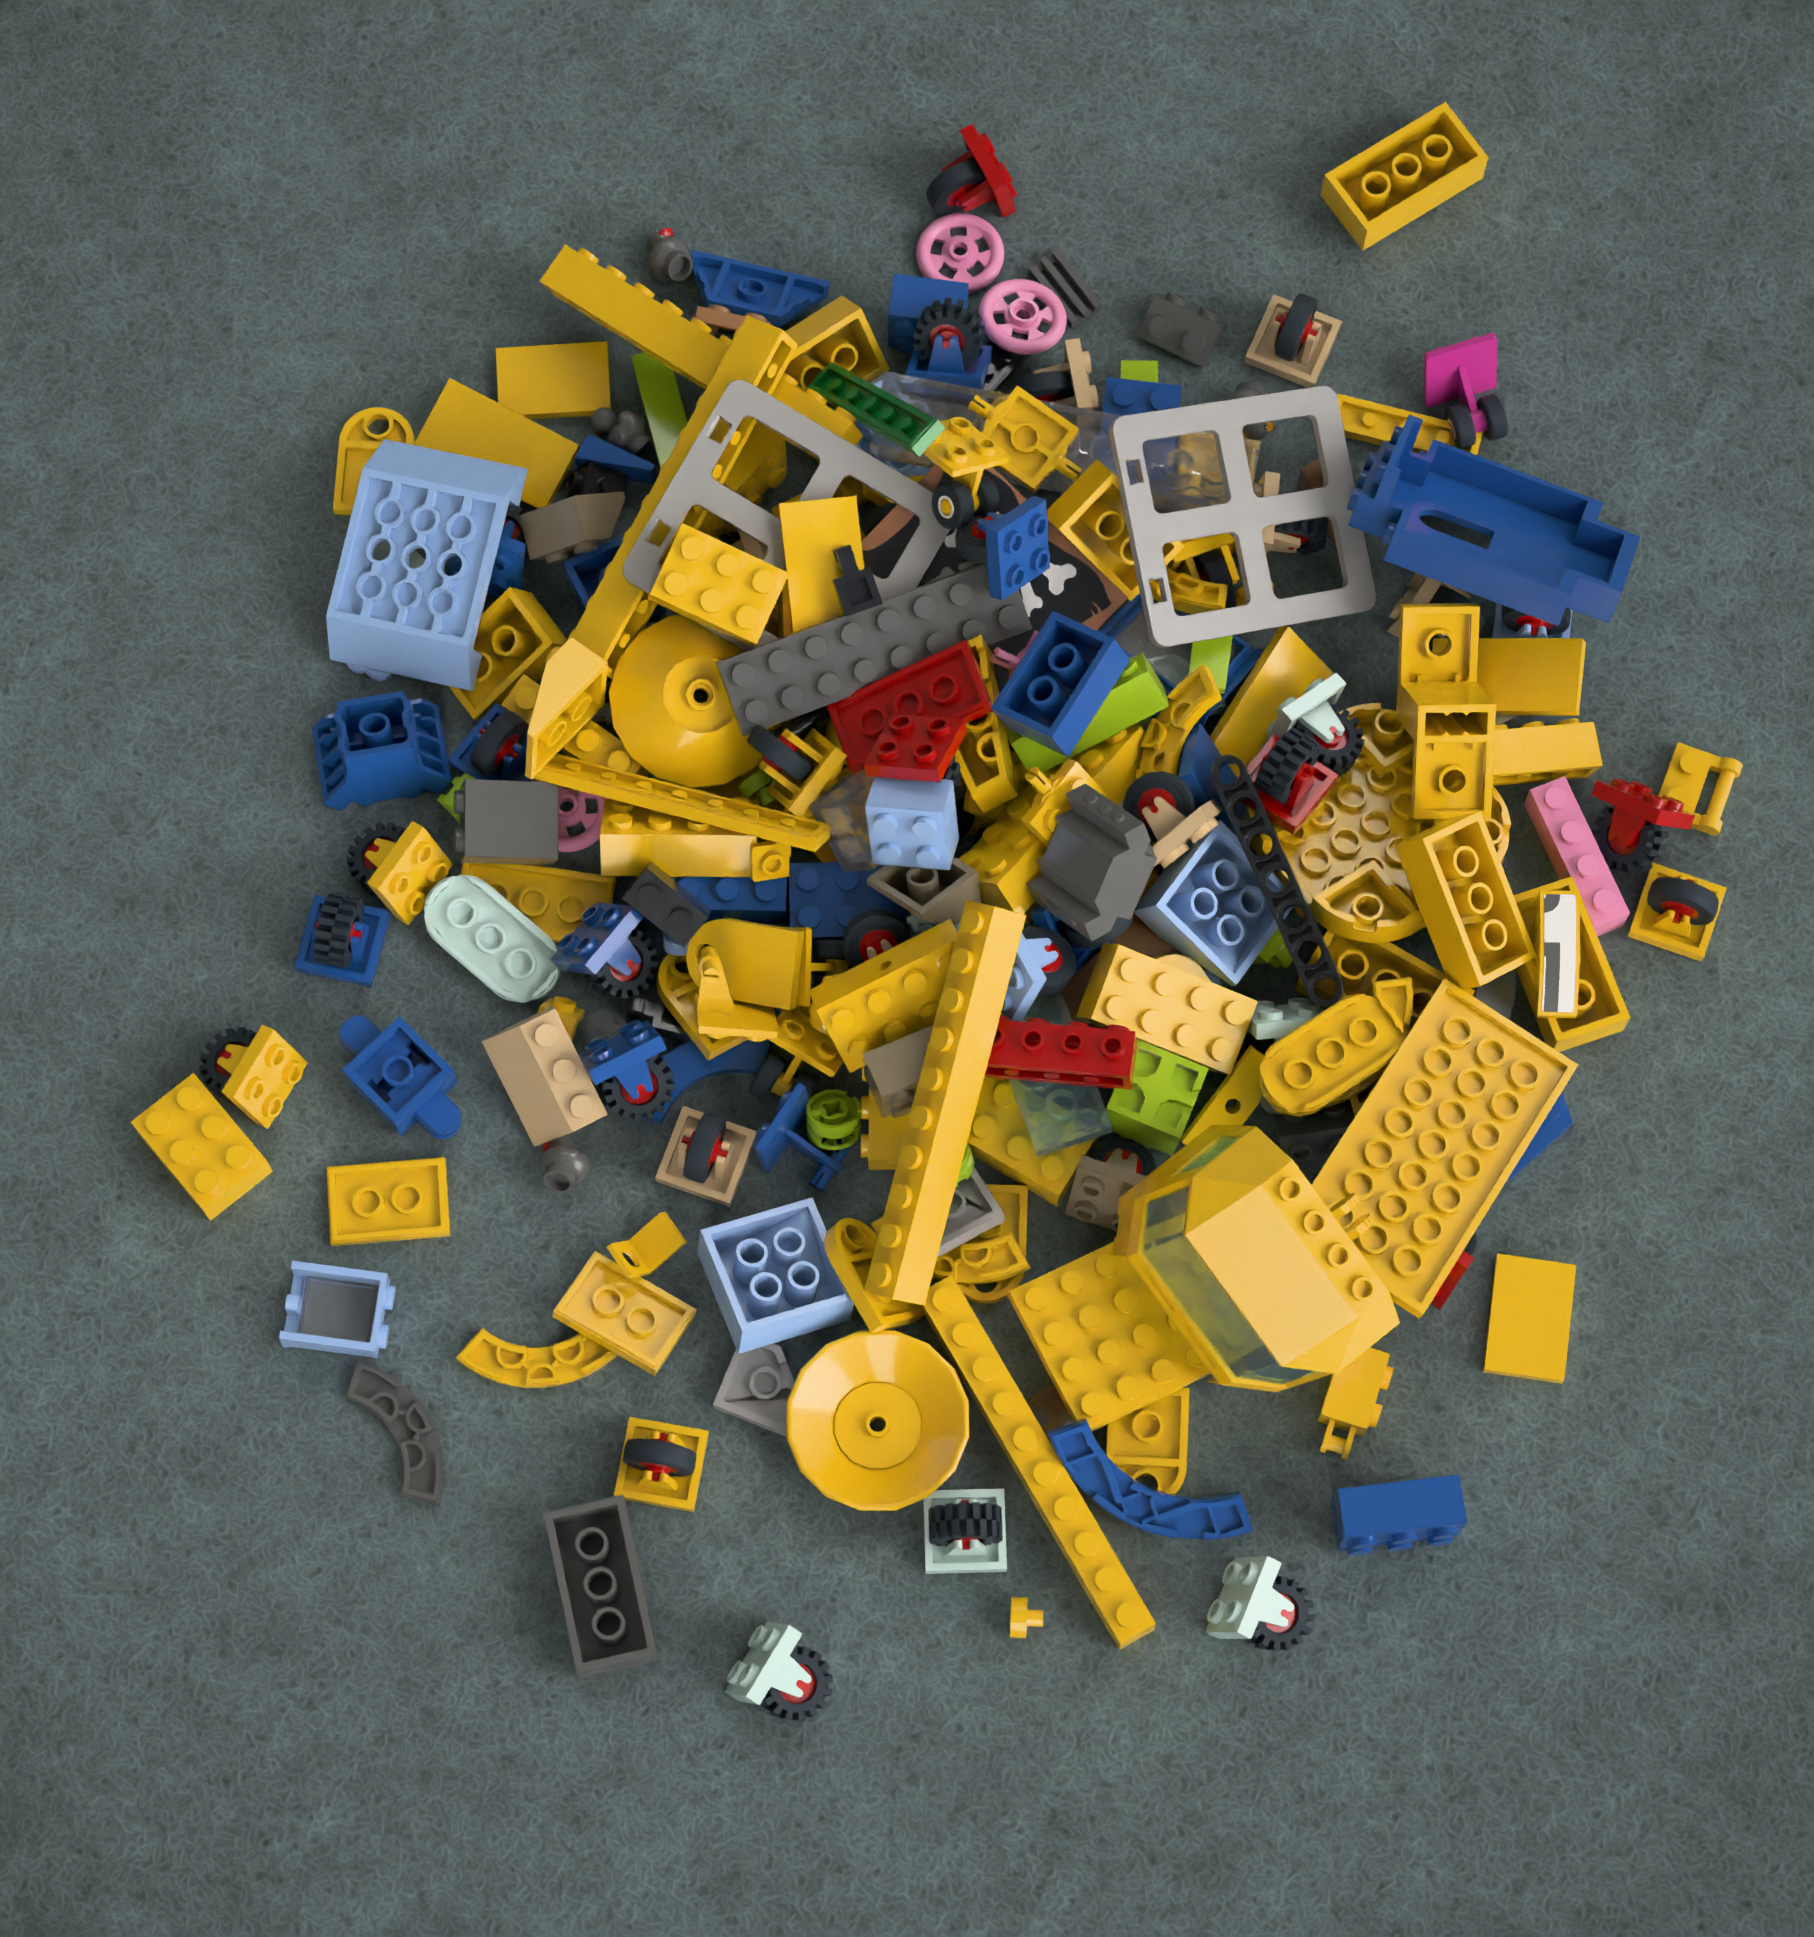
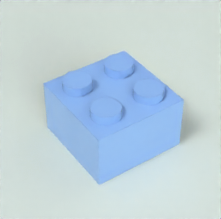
[865,777,959,870]

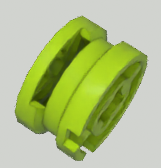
[806,1089,861,1150]

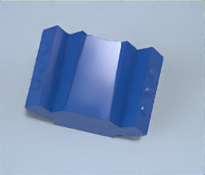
[312,691,451,811]

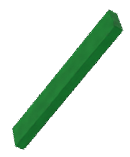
[806,362,946,457]

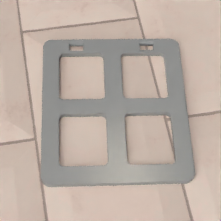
[622,380,950,651]
[1109,386,1376,648]

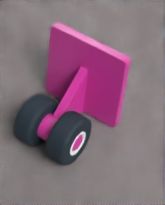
[1424,333,1508,450]

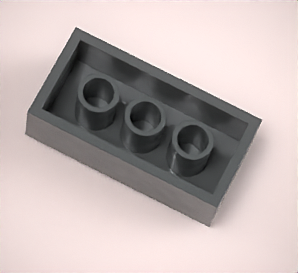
[543,1495,660,1679]

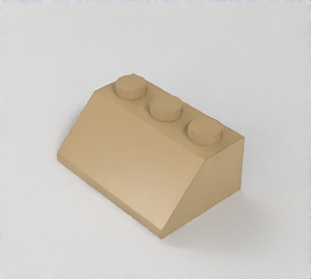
[481,1006,608,1147]

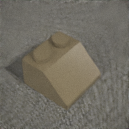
[519,491,625,564]
[867,857,981,926]
[863,1025,933,1118]

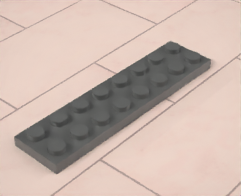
[715,564,1032,736]

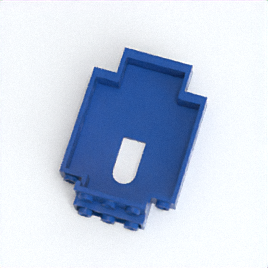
[1346,415,1640,626]

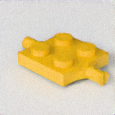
[968,385,1084,493]
[1021,759,1116,848]

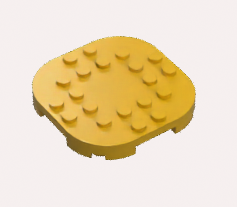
[1243,703,1511,943]

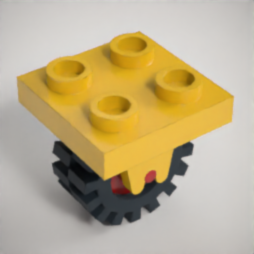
[347,821,453,926]
[199,1025,308,1129]

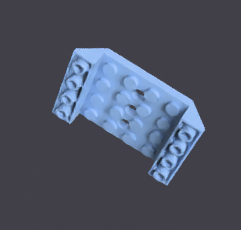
[326,439,528,692]

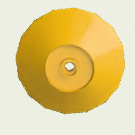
[609,615,781,788]
[786,1330,969,1511]

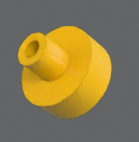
[1010,1596,1043,1638]

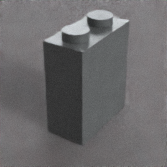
[453,779,558,866]

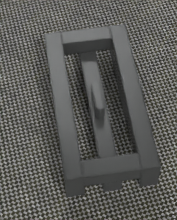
[1028,249,1102,328]

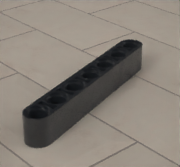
[1210,755,1345,1008]

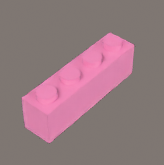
[1524,776,1630,936]

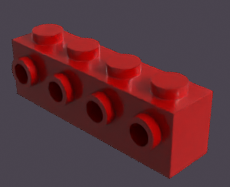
[984,1015,1137,1090]

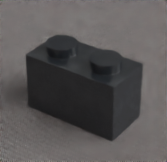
[622,861,711,948]

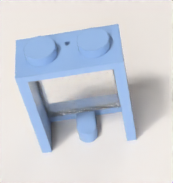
[279,1261,396,1359]

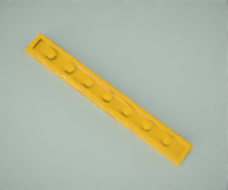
[532,754,831,852]

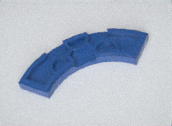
[641,1039,773,1125]

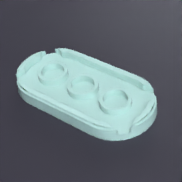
[424,875,560,1003]

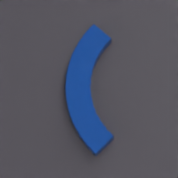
[1048,1418,1254,1540]

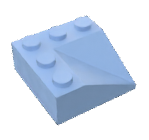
[1134,820,1293,986]
[697,1198,854,1354]

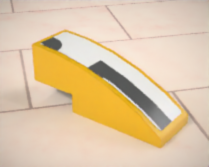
[1534,890,1580,1018]

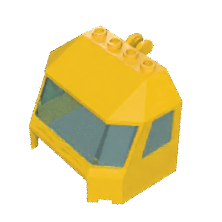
[1112,1125,1400,1392]

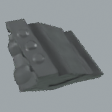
[1027,783,1158,942]

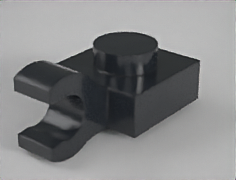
[832,545,883,617]
[625,996,689,1043]

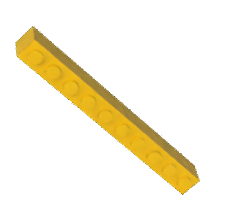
[540,245,863,462]
[567,315,798,679]
[864,900,1026,1305]
[919,1275,1156,1650]

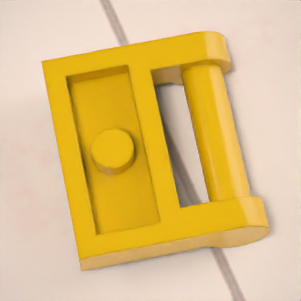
[1658,742,1743,836]

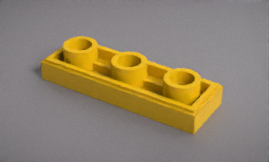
[1180,1045,1264,1162]

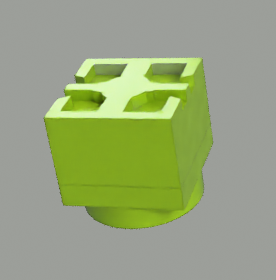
[1100,1038,1209,1156]

